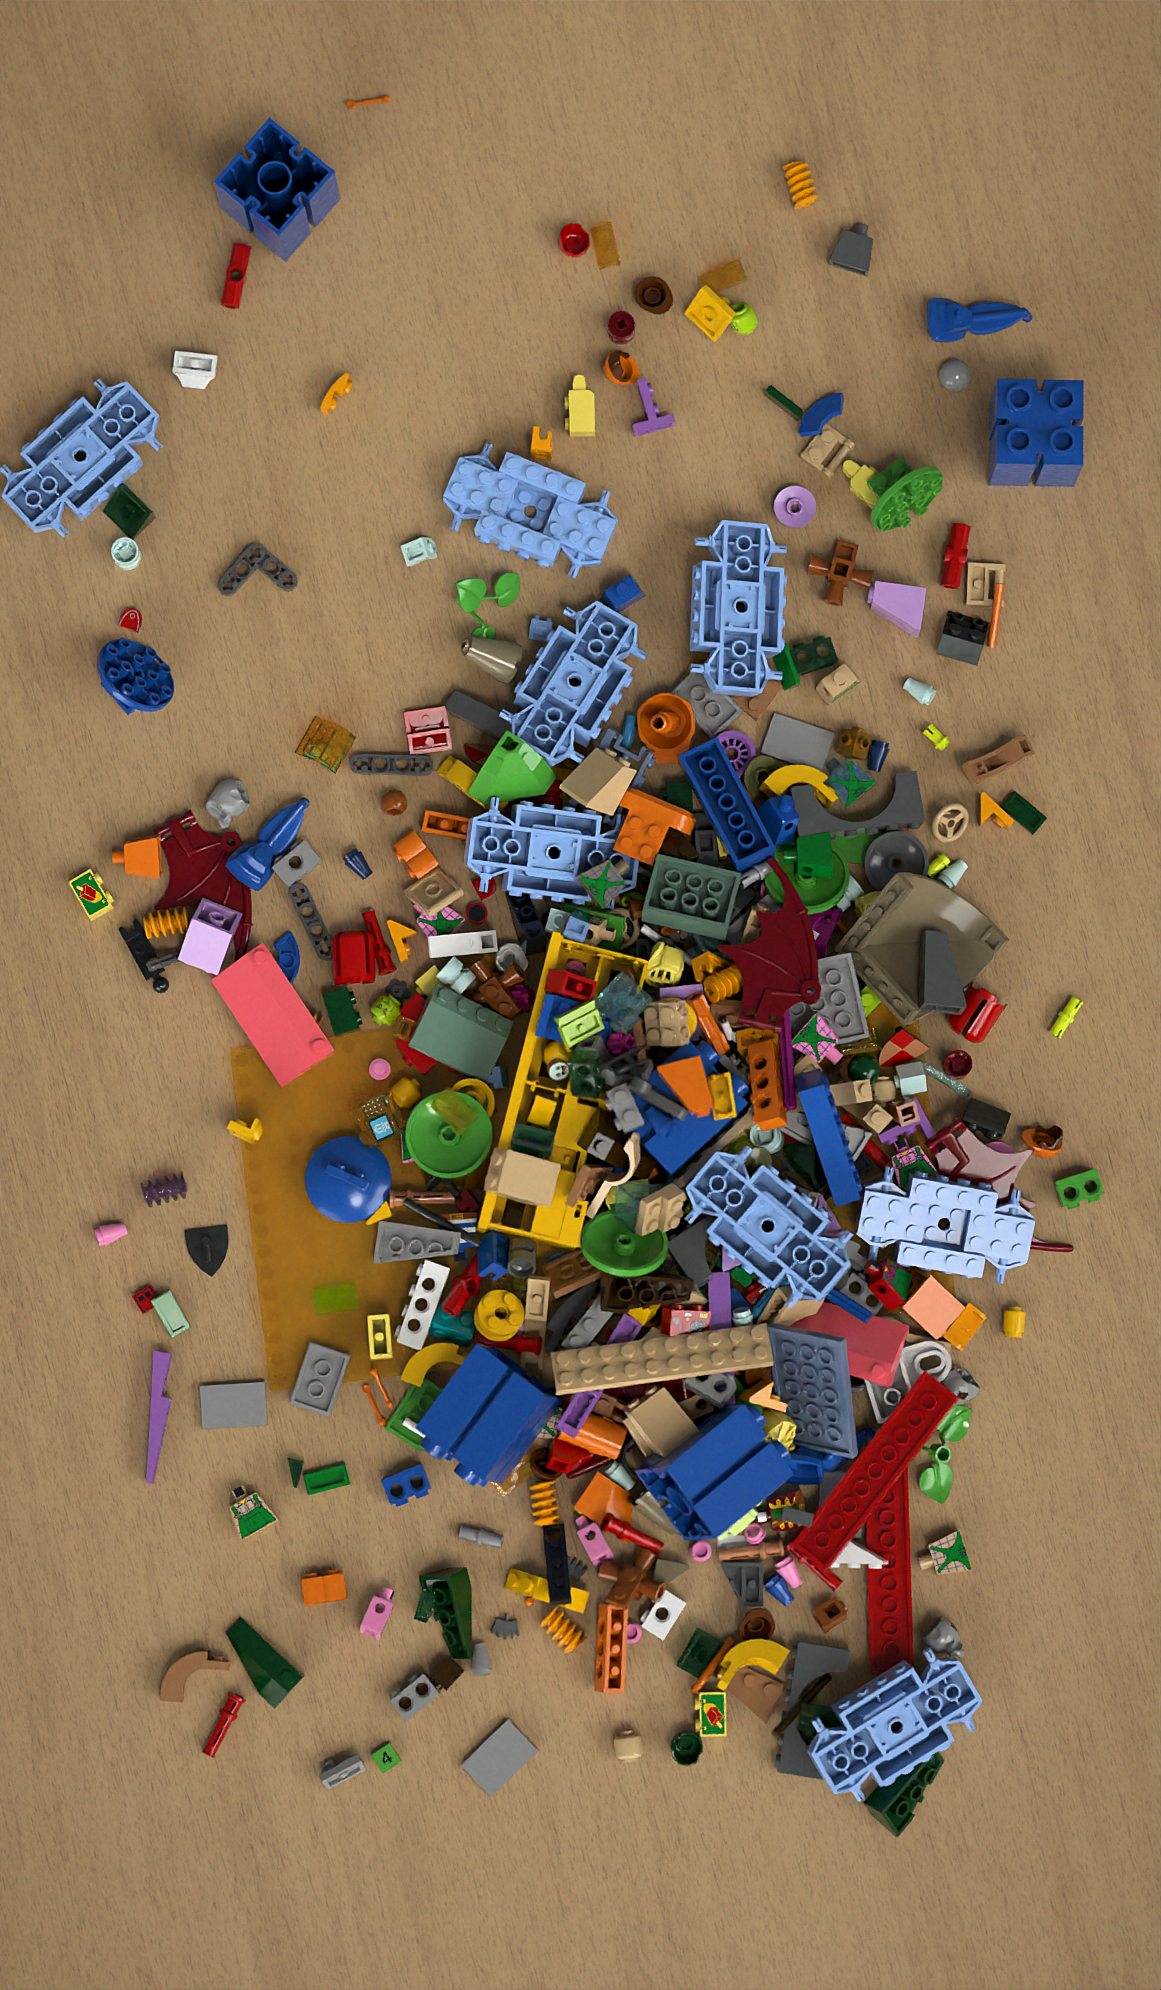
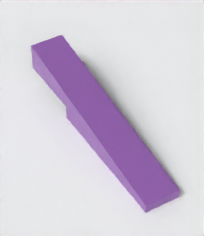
[708,1272,735,1406]
[555,1313,643,1439]
[146,1350,172,1484]

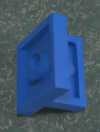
[535,993,580,1043]

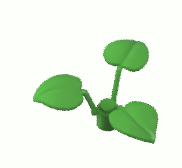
[455,572,521,640]
[875,1405,971,1504]

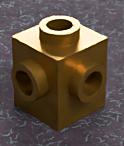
[837,726,872,760]

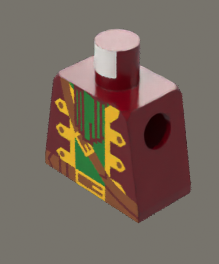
[757,1490,805,1531]

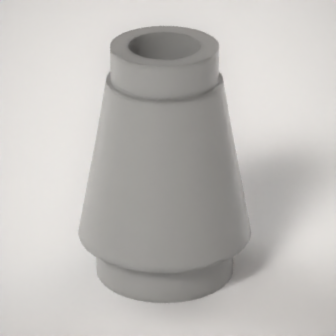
[471,1644,492,1676]

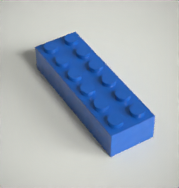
[679,737,775,872]
[795,1068,863,1207]

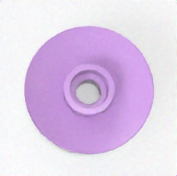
[774,486,816,528]

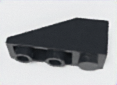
[506,892,547,956]

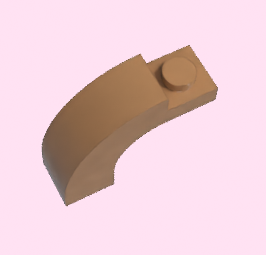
[961,735,1035,784]
[160,1651,230,1702]

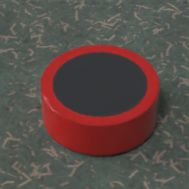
[466,903,488,925]

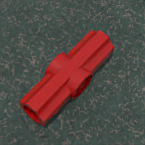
[221,243,252,309]
[940,523,971,589]
[441,1253,483,1317]

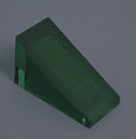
[288,1458,304,1488]
[414,1589,436,1623]

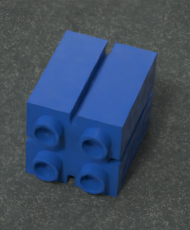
[214,117,340,262]
[989,379,1084,487]
[611,1040,750,1179]
[416,1343,564,1487]
[634,1404,794,1540]

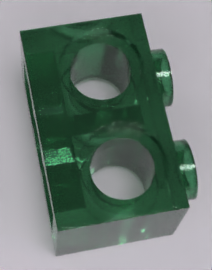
[790,635,838,677]
[567,1049,605,1099]
[797,1703,842,1737]

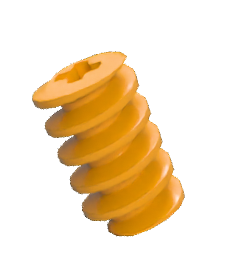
[783,161,819,209]
[143,907,189,940]
[703,964,743,1003]
[529,1480,560,1526]
[540,1606,587,1654]

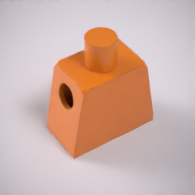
[112,834,162,878]

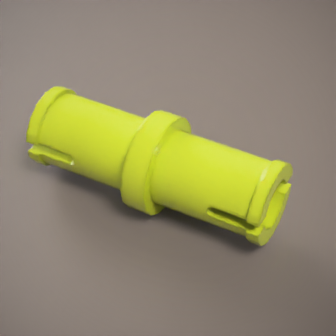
[1048,996,1083,1039]

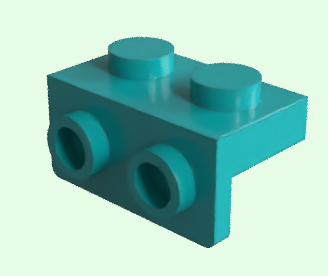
[428,1302,476,1348]

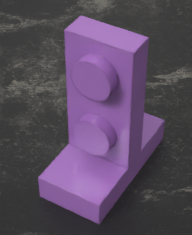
[632,378,675,437]
[877,1097,936,1146]

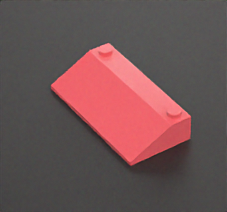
[211,943,335,1087]
[789,1302,909,1389]

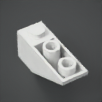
[428,930,498,958]
[831,1540,889,1569]

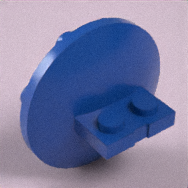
[97,638,174,715]
[305,1136,392,1223]

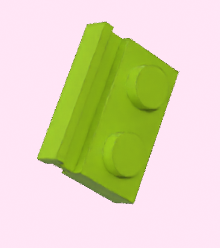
[554,999,605,1047]

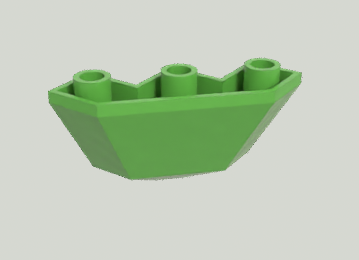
[468,730,557,805]

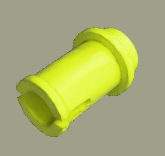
[923,724,950,751]
[927,852,951,879]

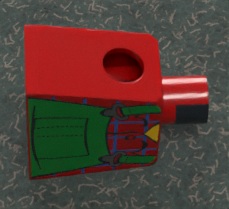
[864,1258,913,1311]

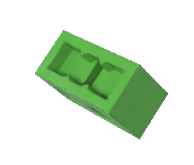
[1054,1169,1104,1210]

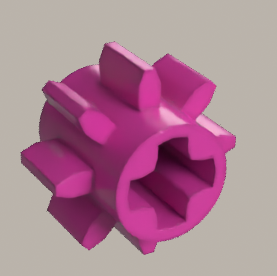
[509,984,535,1011]
[607,1030,634,1057]

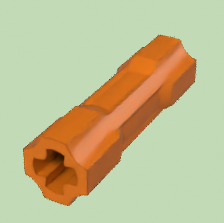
[686,992,730,1055]

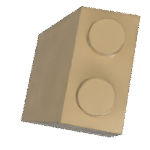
[559,747,637,816]
[483,1148,561,1207]
[624,1385,699,1457]

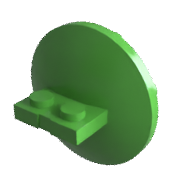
[867,458,944,532]

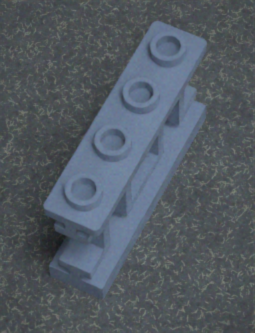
[568,727,656,828]

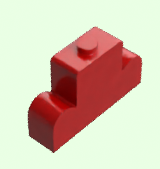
[395,993,460,1075]

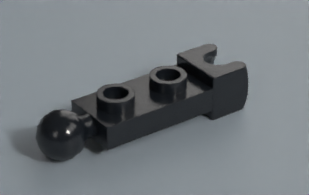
[118,919,169,993]

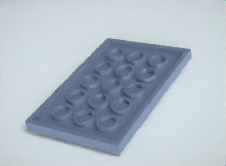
[767,1323,858,1459]

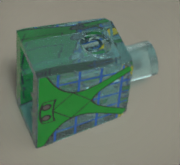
[825,757,877,811]
[511,1123,556,1160]

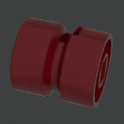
[608,311,635,345]
[535,779,563,810]
[943,1050,973,1080]

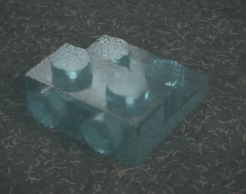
[594,971,653,1034]

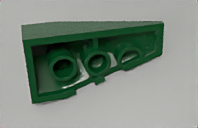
[419,1567,472,1659]
[226,1617,304,1708]
[863,1751,944,1838]

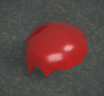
[558,223,590,258]

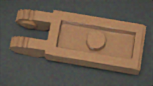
[570,1391,629,1424]

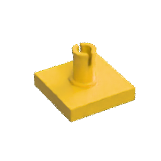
[684,285,736,342]

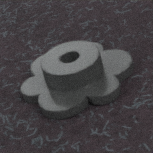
[385,979,410,1003]

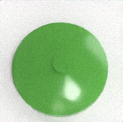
[763,838,850,914]
[405,1091,493,1179]
[580,1210,668,1277]

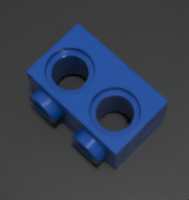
[381,1464,431,1507]

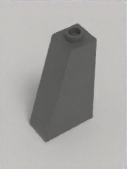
[445,690,511,741]
[919,929,966,1015]

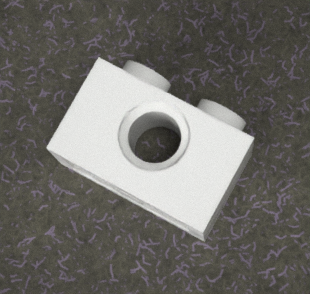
[640,1590,687,1640]

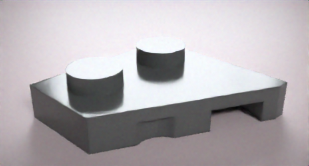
[721,1562,763,1606]

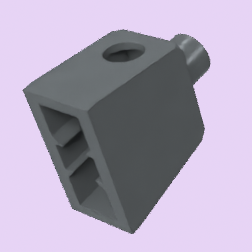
[829,222,873,277]

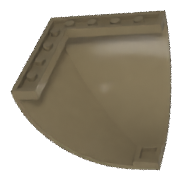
[835,872,1010,1026]

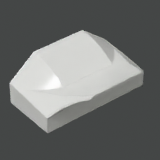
[173,351,218,389]

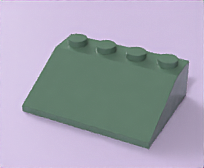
[641,854,742,941]
[408,983,514,1083]

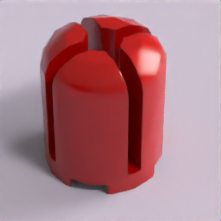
[331,930,376,985]
[948,982,1008,1043]

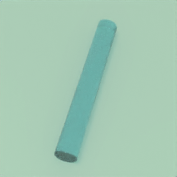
[913,1058,971,1097]

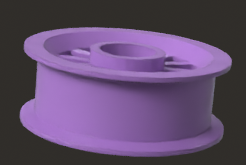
[715,731,756,778]

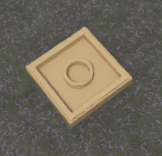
[404,868,464,918]

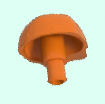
[637,692,696,764]

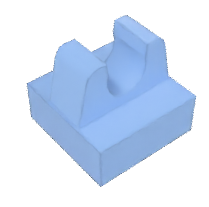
[528,616,553,643]
[562,916,590,944]
[486,1066,510,1090]

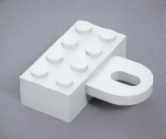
[865,1341,952,1424]

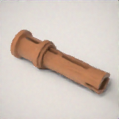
[389,1189,455,1209]
[718,1538,784,1562]

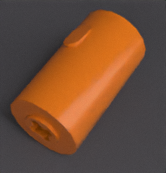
[557,1413,627,1460]

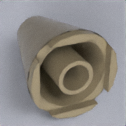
[460,636,523,683]
[629,1485,679,1535]

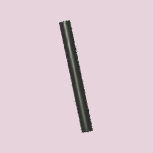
[403,1198,482,1248]

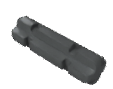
[146,949,180,971]

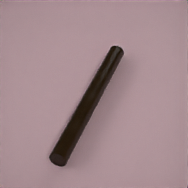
[771,1673,832,1738]

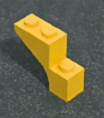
[504,1568,590,1613]

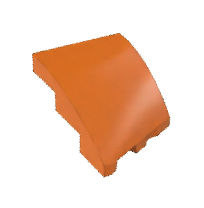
[574,1472,634,1543]

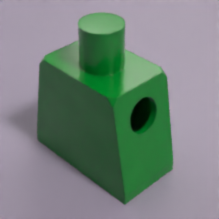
[783,832,833,878]

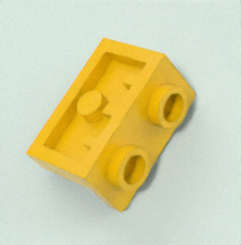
[227,1118,264,1144]

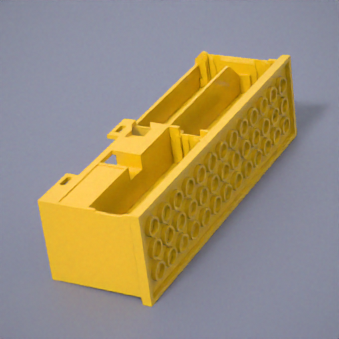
[476,931,649,1251]

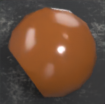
[380,789,408,816]

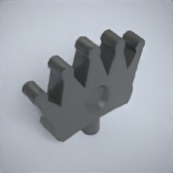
[568,1557,588,1581]
[491,1615,520,1640]

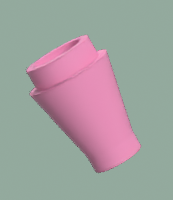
[94,1222,127,1246]
[774,1555,803,1589]

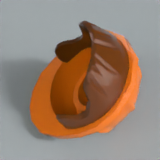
[603,350,640,385]
[1021,1125,1063,1159]

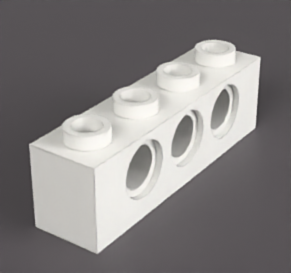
[394,1260,450,1350]

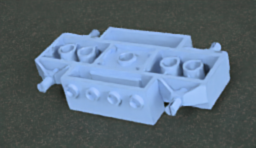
[0,378,163,538]
[443,443,618,579]
[689,520,787,697]
[499,601,648,767]
[463,797,639,909]
[685,1145,853,1309]
[854,1166,1035,1284]
[806,1647,982,1802]

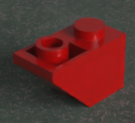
[546,1436,594,1474]

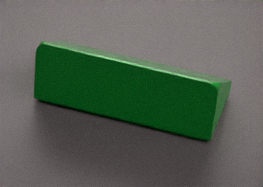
[772,643,800,691]

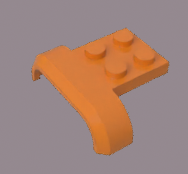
[613,786,696,866]

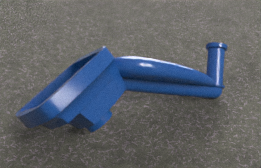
[927,298,1032,343]
[225,798,310,891]
[785,1427,875,1485]

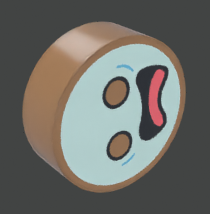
[547,1058,570,1081]

